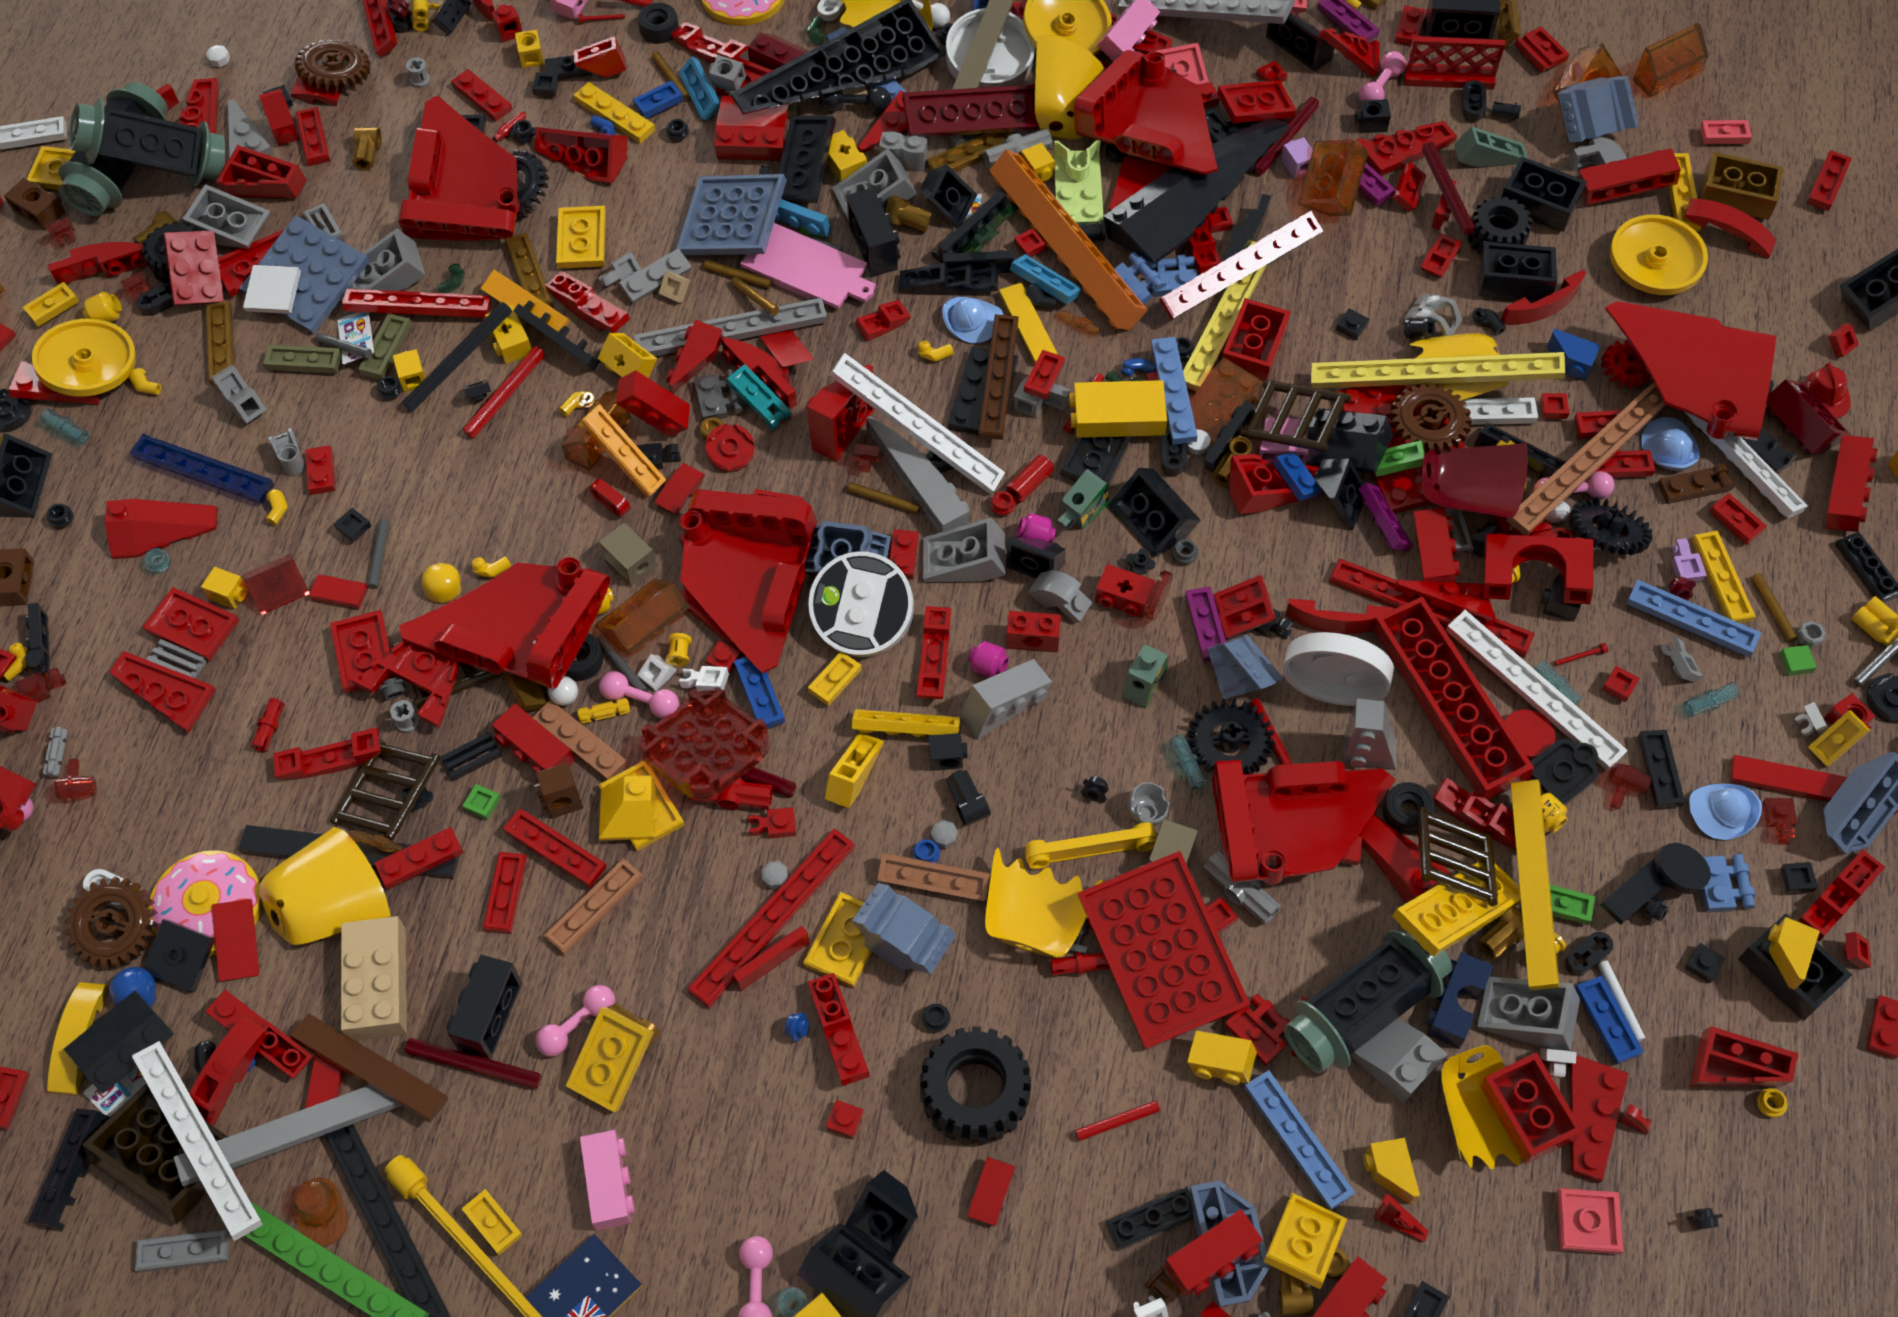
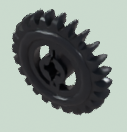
[503,150,549,220]
[1569,497,1653,556]
[1187,698,1275,775]

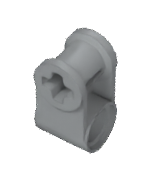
[267,427,306,476]

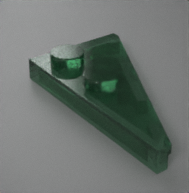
[958,202,1018,253]

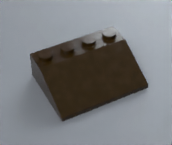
[82,1083,228,1225]

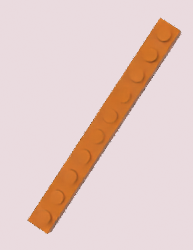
[989,149,1148,331]

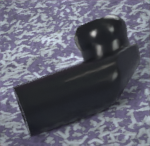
[1025,284,1056,310]
[1472,308,1506,335]
[194,1040,216,1074]

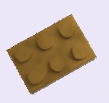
[1700,152,1783,220]

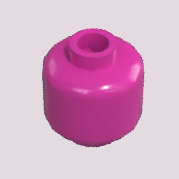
[1016,513,1056,542]
[968,641,1009,678]

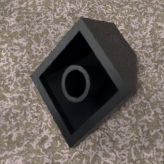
[920,164,977,229]
[1315,459,1364,530]
[1006,537,1066,579]
[845,1170,918,1262]

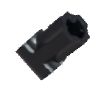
[946,770,991,826]

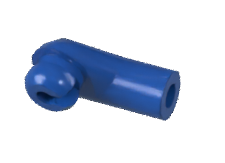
[590,115,615,135]
[1121,358,1156,376]

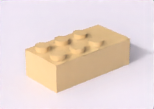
[341,916,407,1041]

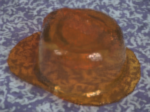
[293,1177,349,1246]

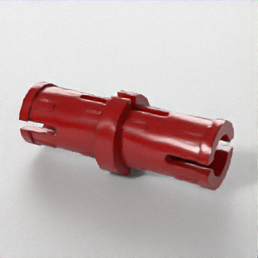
[250,698,285,752]
[1050,952,1109,976]

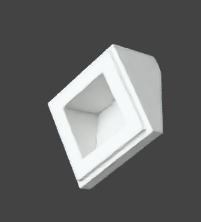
[637,654,677,691]

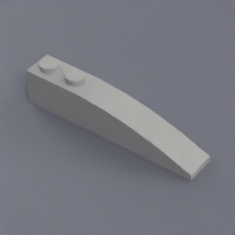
[866,416,970,533]

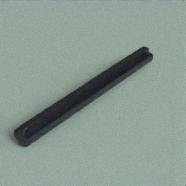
[402,302,512,412]

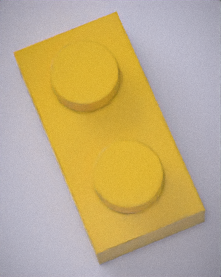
[22,282,79,327]
[808,652,862,707]
[1808,710,1870,767]
[462,1189,523,1256]

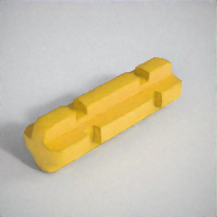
[577,698,630,724]

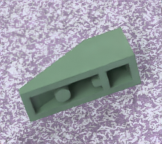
[1454,126,1528,167]

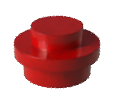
[990,491,1016,516]

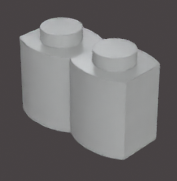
[879,132,928,171]

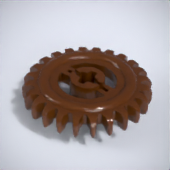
[295,40,371,92]
[1389,383,1472,455]
[65,876,158,969]

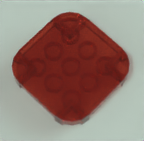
[639,687,770,799]

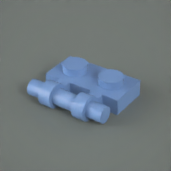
[1115,252,1164,304]
[1147,255,1197,297]
[1701,854,1756,912]

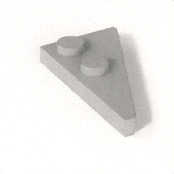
[228,99,273,158]

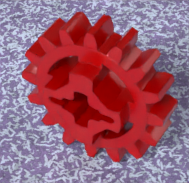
[1600,340,1651,389]

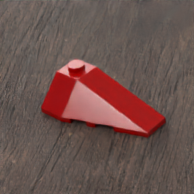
[535,127,628,183]
[1229,454,1324,514]
[105,499,218,559]
[1359,814,1452,903]

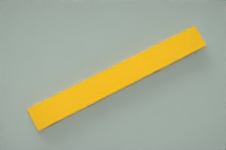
[1511,779,1560,990]

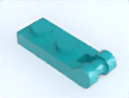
[726,364,791,430]

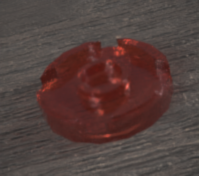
[1144,570,1173,621]

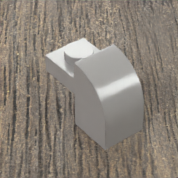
[1568,137,1627,171]
[211,364,267,423]
[1013,376,1071,418]
[1028,570,1092,623]

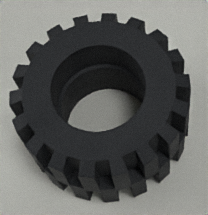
[1467,196,1532,255]
[142,222,198,284]

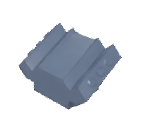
[1558,76,1639,142]
[804,521,891,575]
[1208,635,1283,699]
[852,883,956,975]

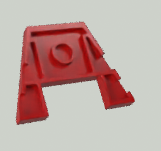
[352,641,461,729]

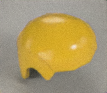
[422,563,461,603]

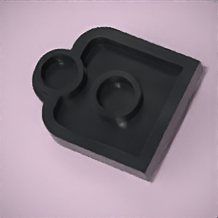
[1531,739,1598,806]

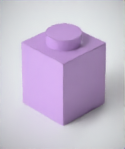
[1281,137,1318,179]

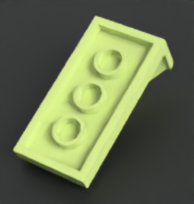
[1053,140,1104,226]

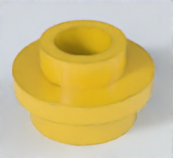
[1757,1088,1788,1118]

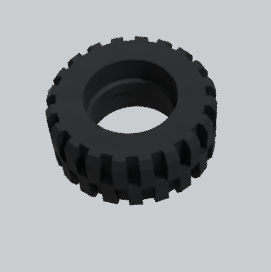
[920,1026,1031,1145]

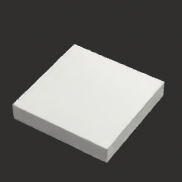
[243,265,301,314]

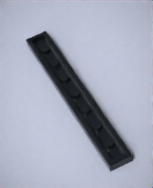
[238,825,460,879]
[324,1124,451,1317]

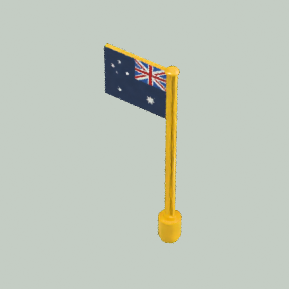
[384,1155,642,1317]

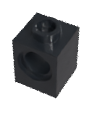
[1354,99,1391,133]
[928,733,968,771]

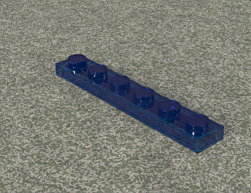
[130,434,274,504]

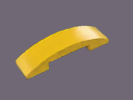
[47,982,109,1095]

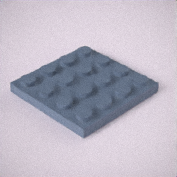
[676,174,787,255]
[239,215,370,334]

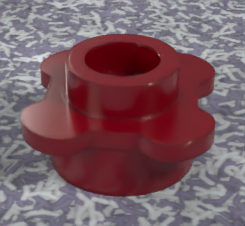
[388,0,412,19]
[1668,577,1696,600]

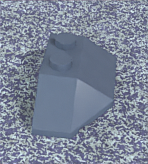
[1823,752,1898,854]
[1190,1180,1270,1308]

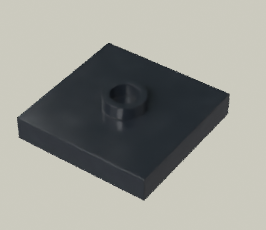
[144,919,216,992]

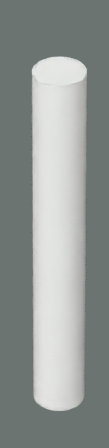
[1598,960,1646,1042]

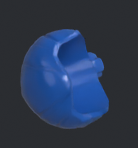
[109,967,156,1007]

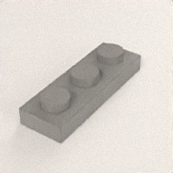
[619,248,692,305]

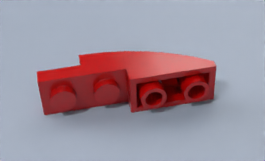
[48,242,148,285]
[545,271,630,333]
[721,337,797,409]
[807,973,870,1086]
[205,989,313,1080]
[189,1016,267,1126]

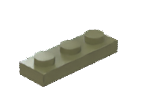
[358,313,412,380]
[263,345,342,374]

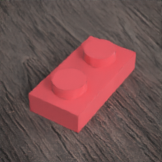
[1700,120,1752,144]

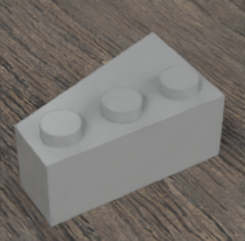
[959,659,1052,740]
[1343,698,1397,770]

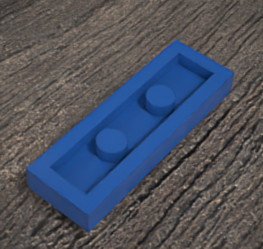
[734,657,785,731]
[1575,976,1644,1065]

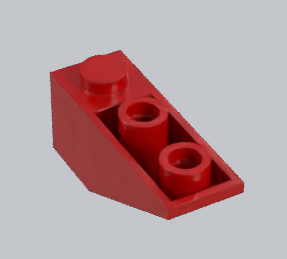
[667,319,723,393]

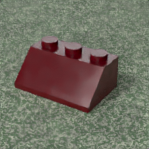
[747,33,809,70]
[1766,379,1852,455]

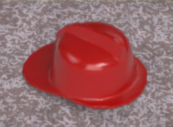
[1805,363,1851,418]

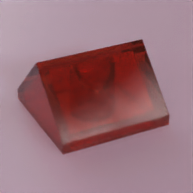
[243,553,310,615]

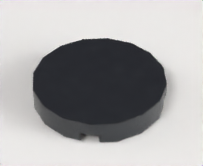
[0,388,32,433]
[1866,673,1898,724]
[1655,843,1711,894]

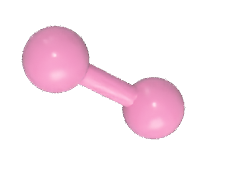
[1359,51,1406,101]
[1533,471,1615,499]
[599,671,679,719]
[535,985,615,1057]
[738,1236,773,1317]

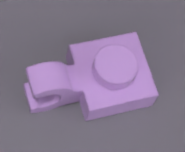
[1671,538,1707,581]

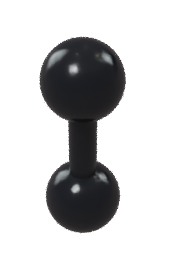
[819,87,891,113]

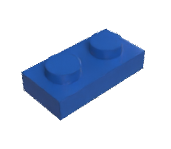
[633,80,684,119]
[1272,452,1322,501]

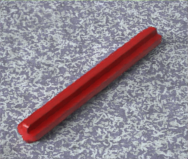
[463,346,545,438]

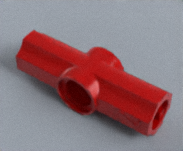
[688,775,773,810]

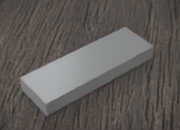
[135,1230,230,1273]

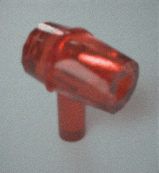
[54,759,97,800]
[1608,762,1651,809]

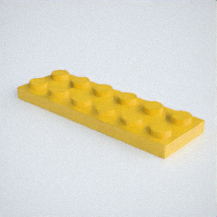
[1392,861,1521,957]

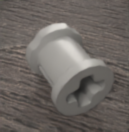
[406,57,431,88]
[390,700,420,733]

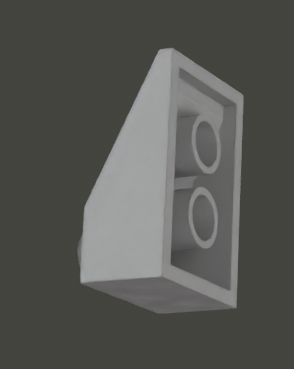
[832,149,917,219]
[182,184,271,249]
[349,229,426,291]
[923,518,1005,582]
[1477,976,1580,1051]
[1350,1018,1448,1104]

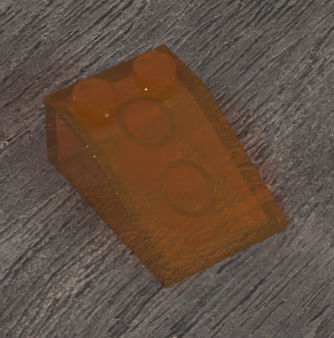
[1190,357,1264,444]

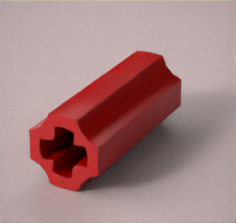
[1006,455,1054,503]

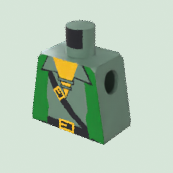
[1056,469,1109,531]
[1122,645,1168,708]

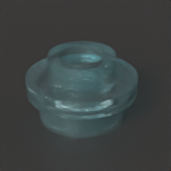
[144,548,171,573]
[777,1287,808,1317]

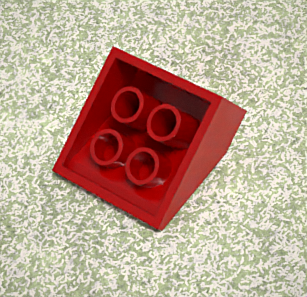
[714,96,790,161]
[806,364,876,462]

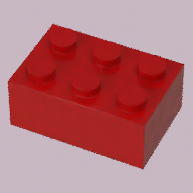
[1220,298,1291,383]
[1480,1052,1583,1165]

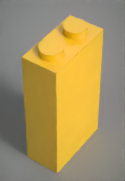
[1069,380,1167,438]

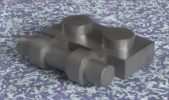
[694,369,744,420]

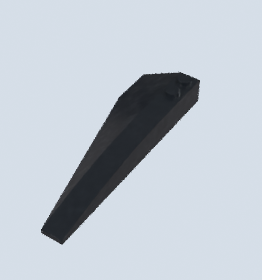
[731,0,946,115]
[1103,118,1289,264]

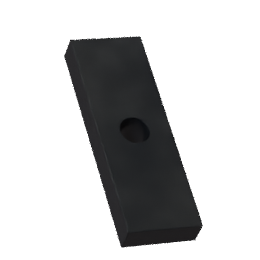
[1835,532,1898,603]
[1106,1187,1194,1251]

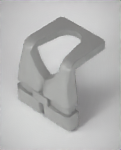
[1404,294,1462,336]

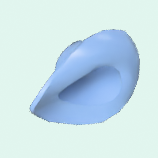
[942,297,1003,343]
[1642,417,1699,472]
[1689,784,1762,840]

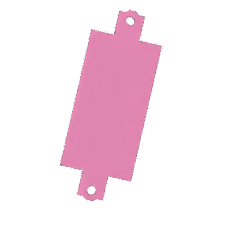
[740,223,876,309]

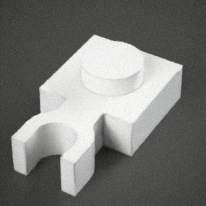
[679,666,729,694]

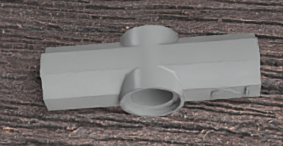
[983,129,1053,170]
[1203,852,1281,925]

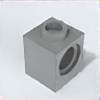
[709,55,746,91]

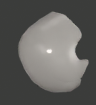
[1128,782,1170,826]

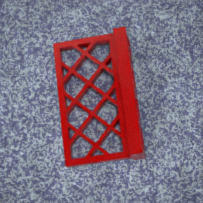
[1404,36,1505,90]

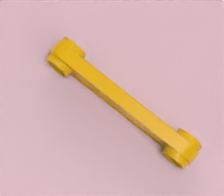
[1025,822,1157,869]

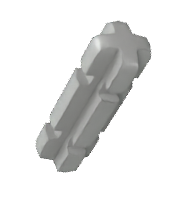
[43,727,68,778]

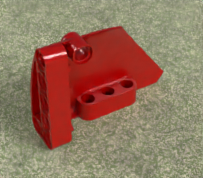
[1074,50,1218,175]

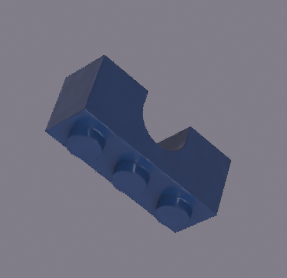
[1426,952,1493,1049]

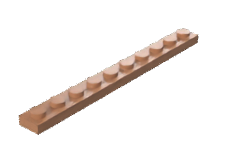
[1506,382,1667,535]

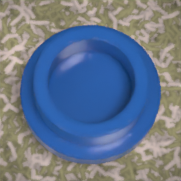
[913,839,940,863]
[785,1013,810,1042]

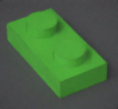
[1375,440,1425,477]
[1550,884,1595,925]

